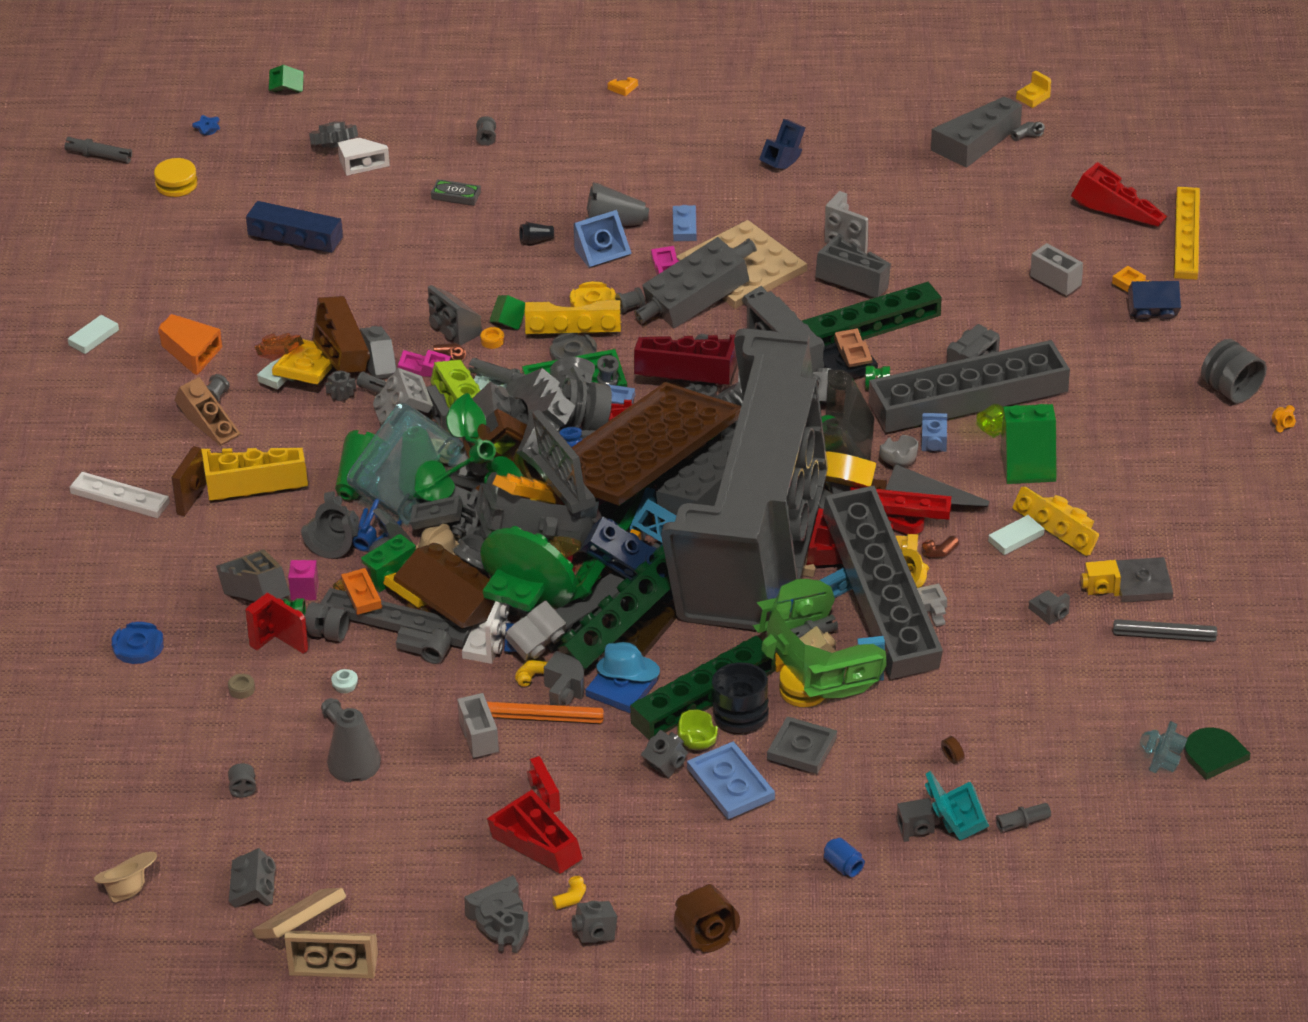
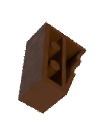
[312,296,370,373]

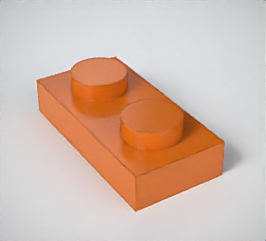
[341,568,382,615]

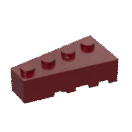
[634,335,737,385]

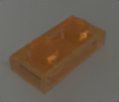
[254,333,304,355]

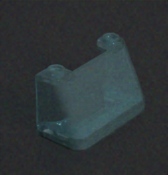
[347,403,464,525]

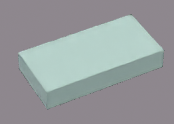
[68,315,119,354]
[988,515,1044,555]

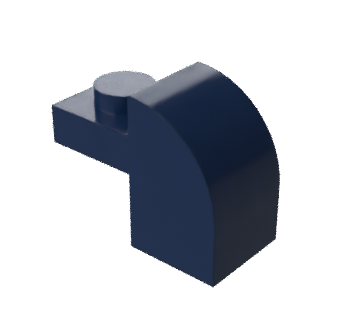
[759,119,806,169]

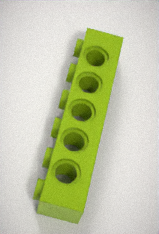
[430,360,516,455]

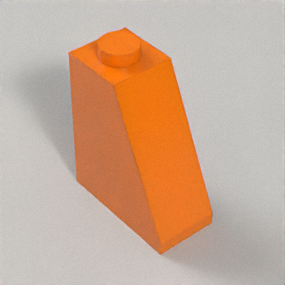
[158,314,222,375]

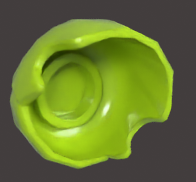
[677,710,718,751]

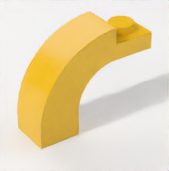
[825,451,876,488]

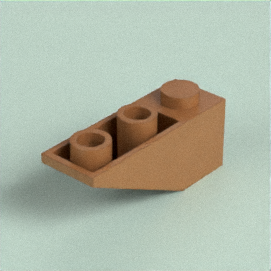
[174,377,241,446]

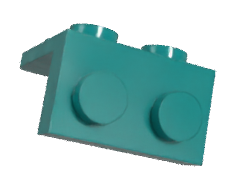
[925,771,989,841]

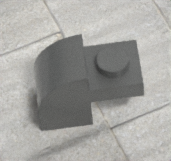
[544,651,585,706]

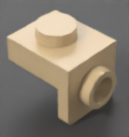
[799,626,837,653]

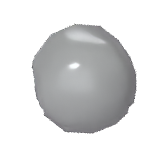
[879,435,918,467]

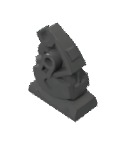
[464,875,529,953]

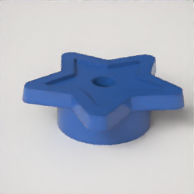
[192,115,220,135]

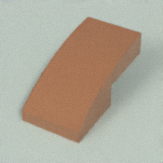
[834,328,872,367]

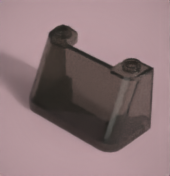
[822,370,875,461]

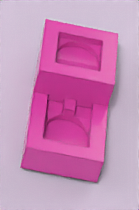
[651,246,679,275]
[397,350,451,377]

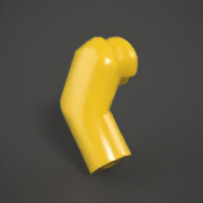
[515,660,548,687]
[552,876,586,910]

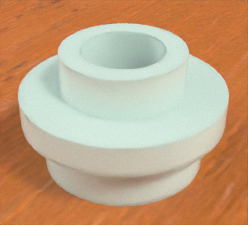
[331,669,358,693]

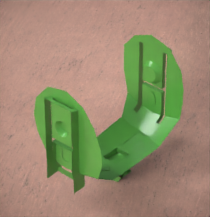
[752,579,886,698]

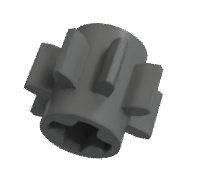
[325,371,356,401]

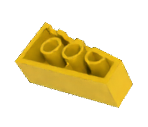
[202,448,308,500]

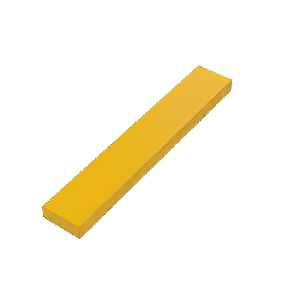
[1174,187,1200,280]

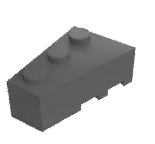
[216,549,290,601]

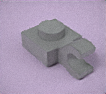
[917,584,947,626]

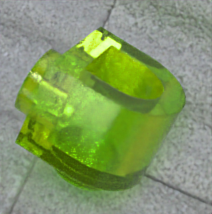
[976,404,1003,438]

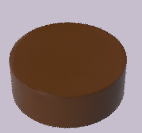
[941,736,965,764]

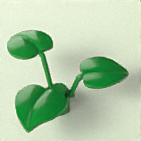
[414,393,524,501]

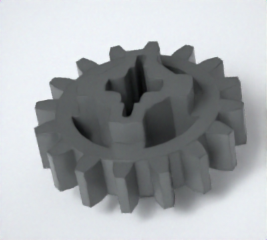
[309,121,358,148]

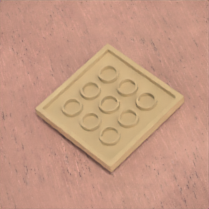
[677,220,807,308]

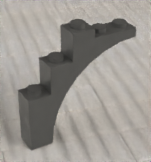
[506,368,575,468]

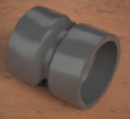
[305,602,350,642]

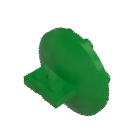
[480,526,576,612]

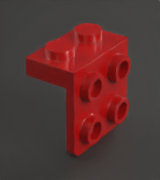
[245,592,308,654]

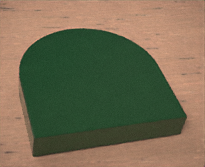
[1185,727,1251,780]

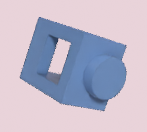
[922,413,947,452]

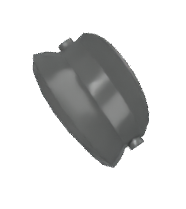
[452,534,486,572]

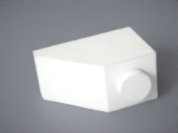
[338,138,390,176]

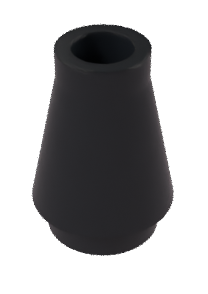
[519,222,554,245]

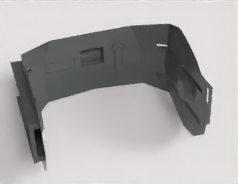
[475,472,602,553]

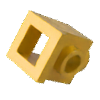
[1080,560,1121,596]

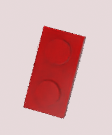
[527,756,560,813]

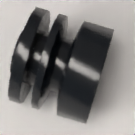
[712,662,769,733]

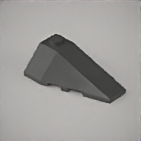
[886,464,990,507]

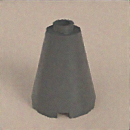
[585,182,649,226]
[327,708,381,782]

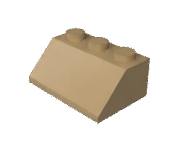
[284,931,378,978]

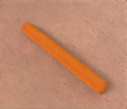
[486,701,604,724]

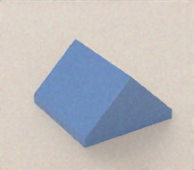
[573,210,632,268]

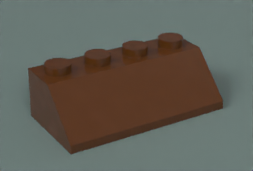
[393,543,495,628]

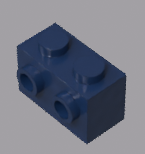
[1128,281,1181,319]

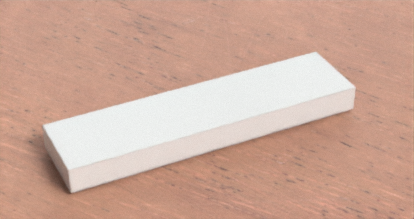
[70,472,170,518]

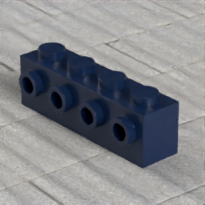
[246,201,343,253]
[581,517,673,603]

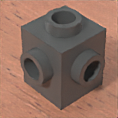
[641,730,688,778]
[571,901,618,943]

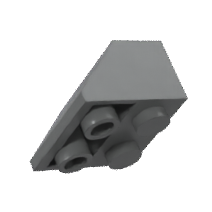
[427,285,482,346]
[472,381,528,441]

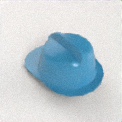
[597,642,660,682]

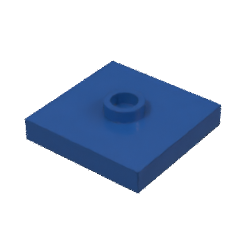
[585,673,658,713]

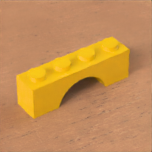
[525,300,621,334]

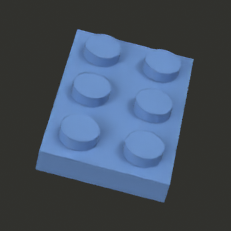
[687,741,775,819]

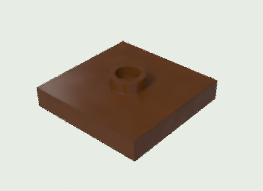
[171,446,206,516]

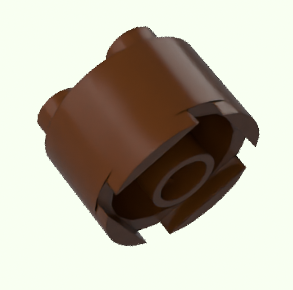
[674,884,740,953]

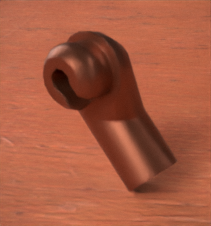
[433,343,466,361]
[922,536,959,558]

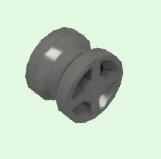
[228,763,256,798]

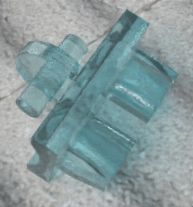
[1140,721,1187,773]

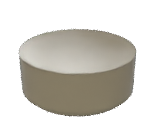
[228,674,255,699]

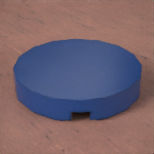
[112,622,164,664]

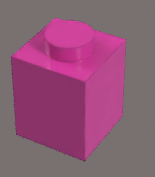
[288,560,319,600]

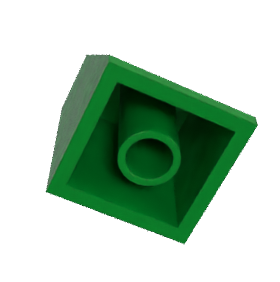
[1001,404,1057,484]

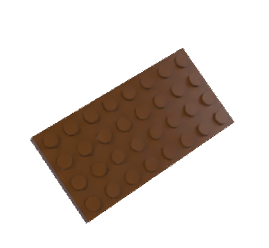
[540,382,741,505]

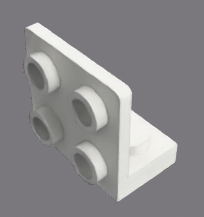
[462,601,511,664]

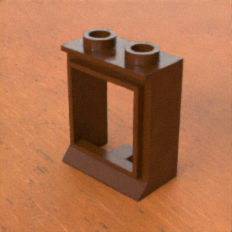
[462,408,527,463]

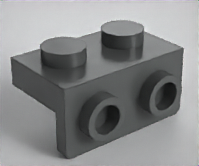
[229,848,276,908]

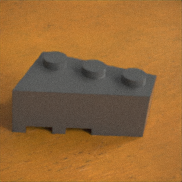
[815,234,891,297]

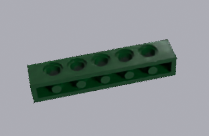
[802,281,942,346]
[558,544,671,669]
[630,635,776,740]

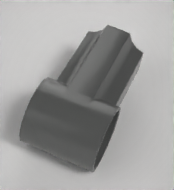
[396,627,452,664]

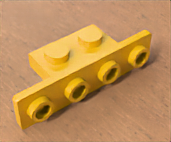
[1013,487,1099,556]

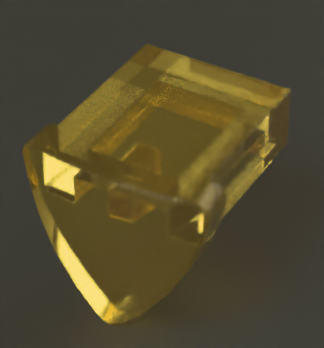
[550,536,581,559]

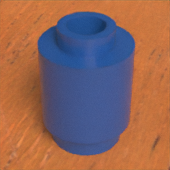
[824,838,865,877]

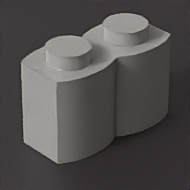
[505,601,567,661]

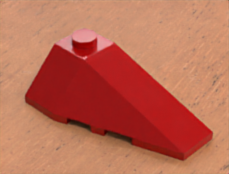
[1071,162,1167,226]

